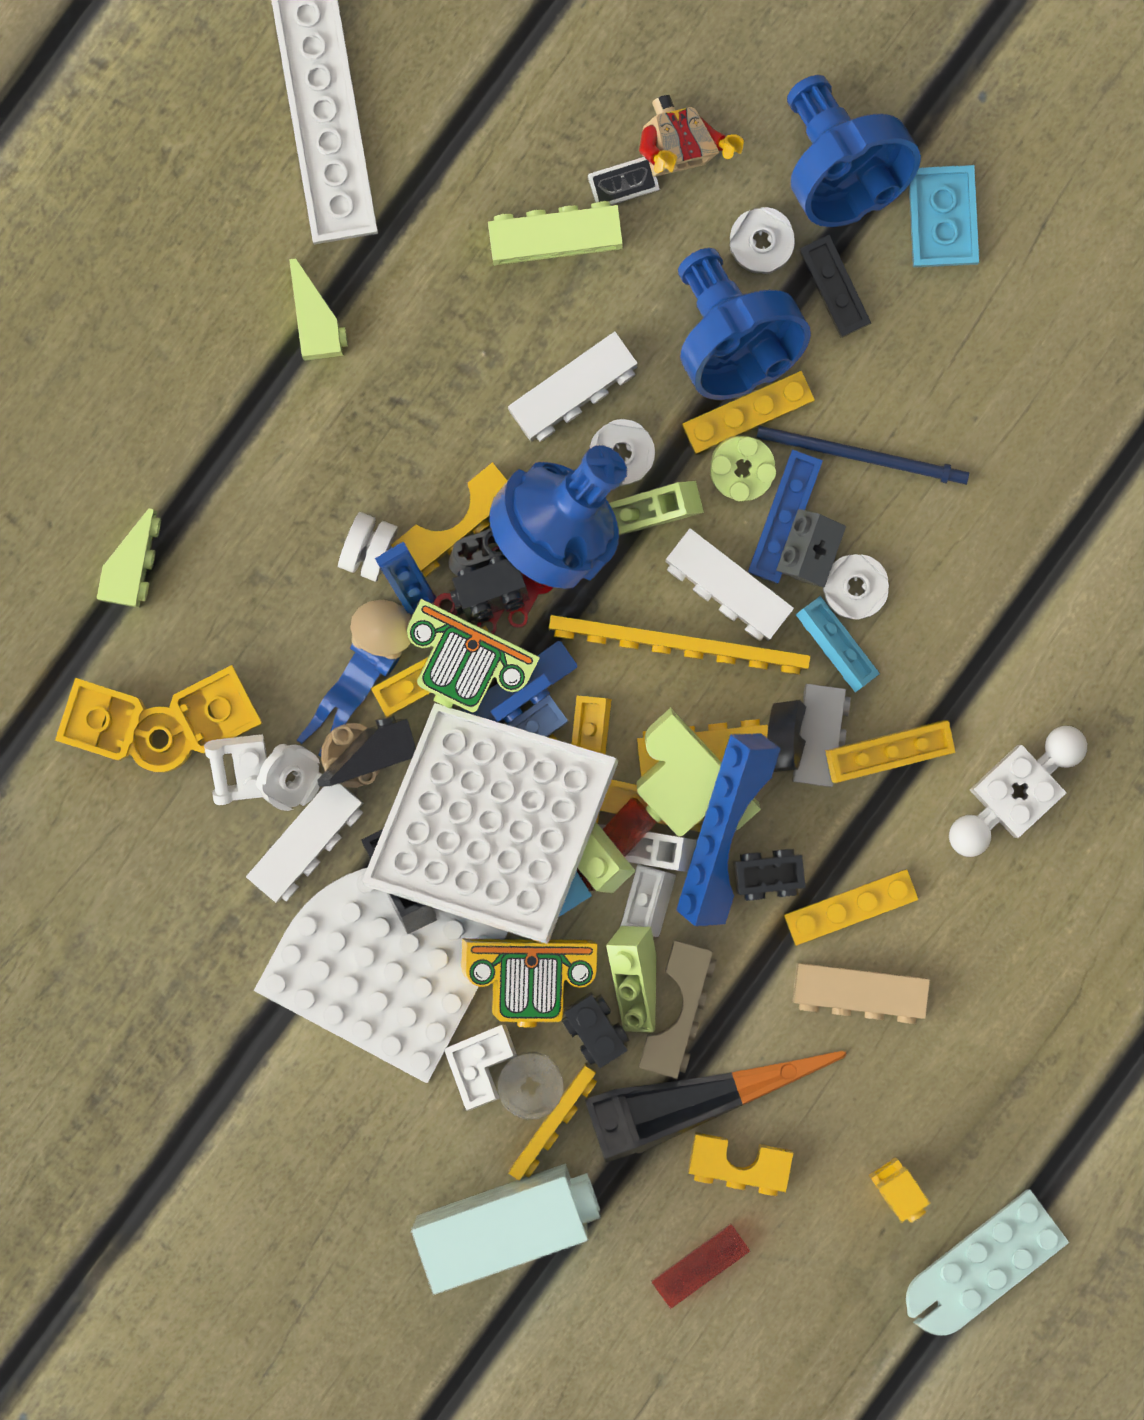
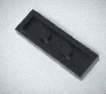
[799,235,871,338]

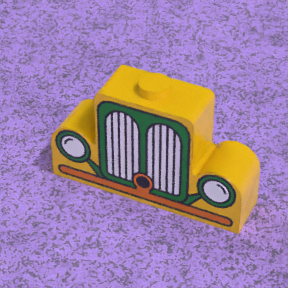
[461,938,597,1027]

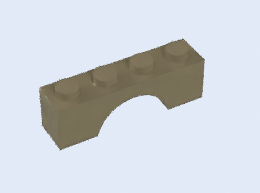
[639,940,717,1079]

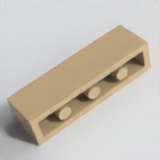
[792,963,930,1024]

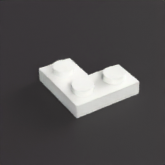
[444,1025,517,1111]

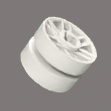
[338,512,398,582]

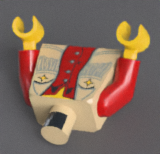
[639,95,744,177]

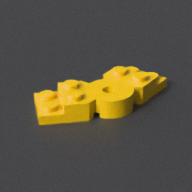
[55,665,263,772]

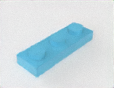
[795,596,880,692]

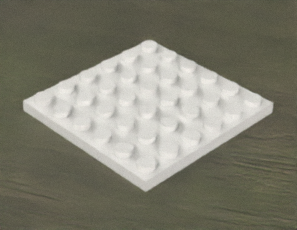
[362,703,618,944]

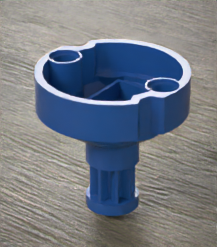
[787,75,921,227]
[678,248,811,400]
[490,445,627,589]

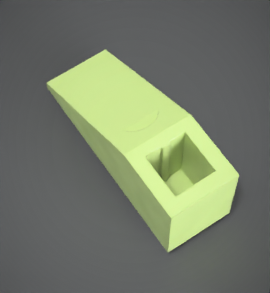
[97,508,161,608]
[606,926,657,1032]

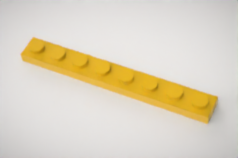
[549,615,810,675]

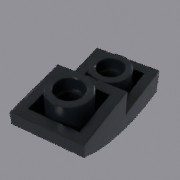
[767,700,806,772]

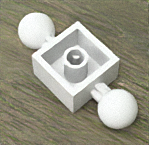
[949,726,1087,857]

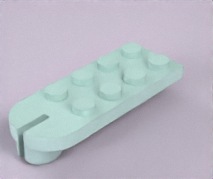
[906,1189,1069,1335]

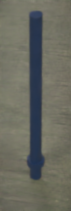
[756,426,970,485]

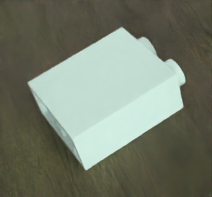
[411,1164,600,1295]

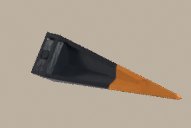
[585,1051,846,1163]

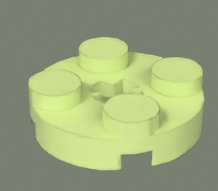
[710,436,776,501]

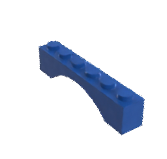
[676,733,781,926]

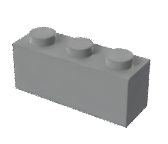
[792,684,851,787]

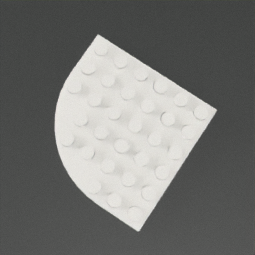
[254,868,508,1083]

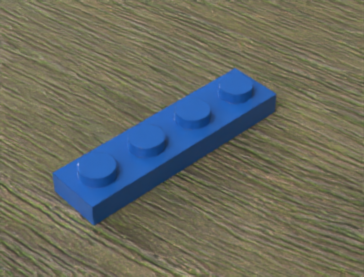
[748,449,823,584]

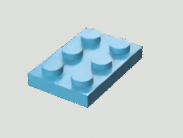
[909,165,979,268]

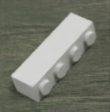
[508,331,638,442]
[665,528,794,641]
[246,783,364,903]

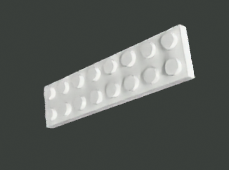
[272,0,378,244]

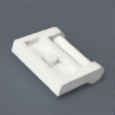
[204,734,267,805]

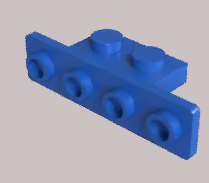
[459,641,577,724]

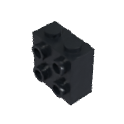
[449,555,530,623]
[733,849,806,901]
[562,991,630,1068]

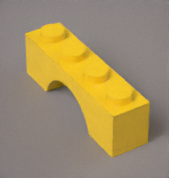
[391,462,507,578]
[869,1157,930,1223]

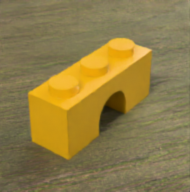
[688,1132,793,1196]

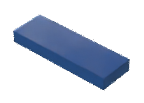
[375,542,436,615]

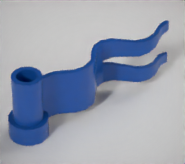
[296,643,401,757]

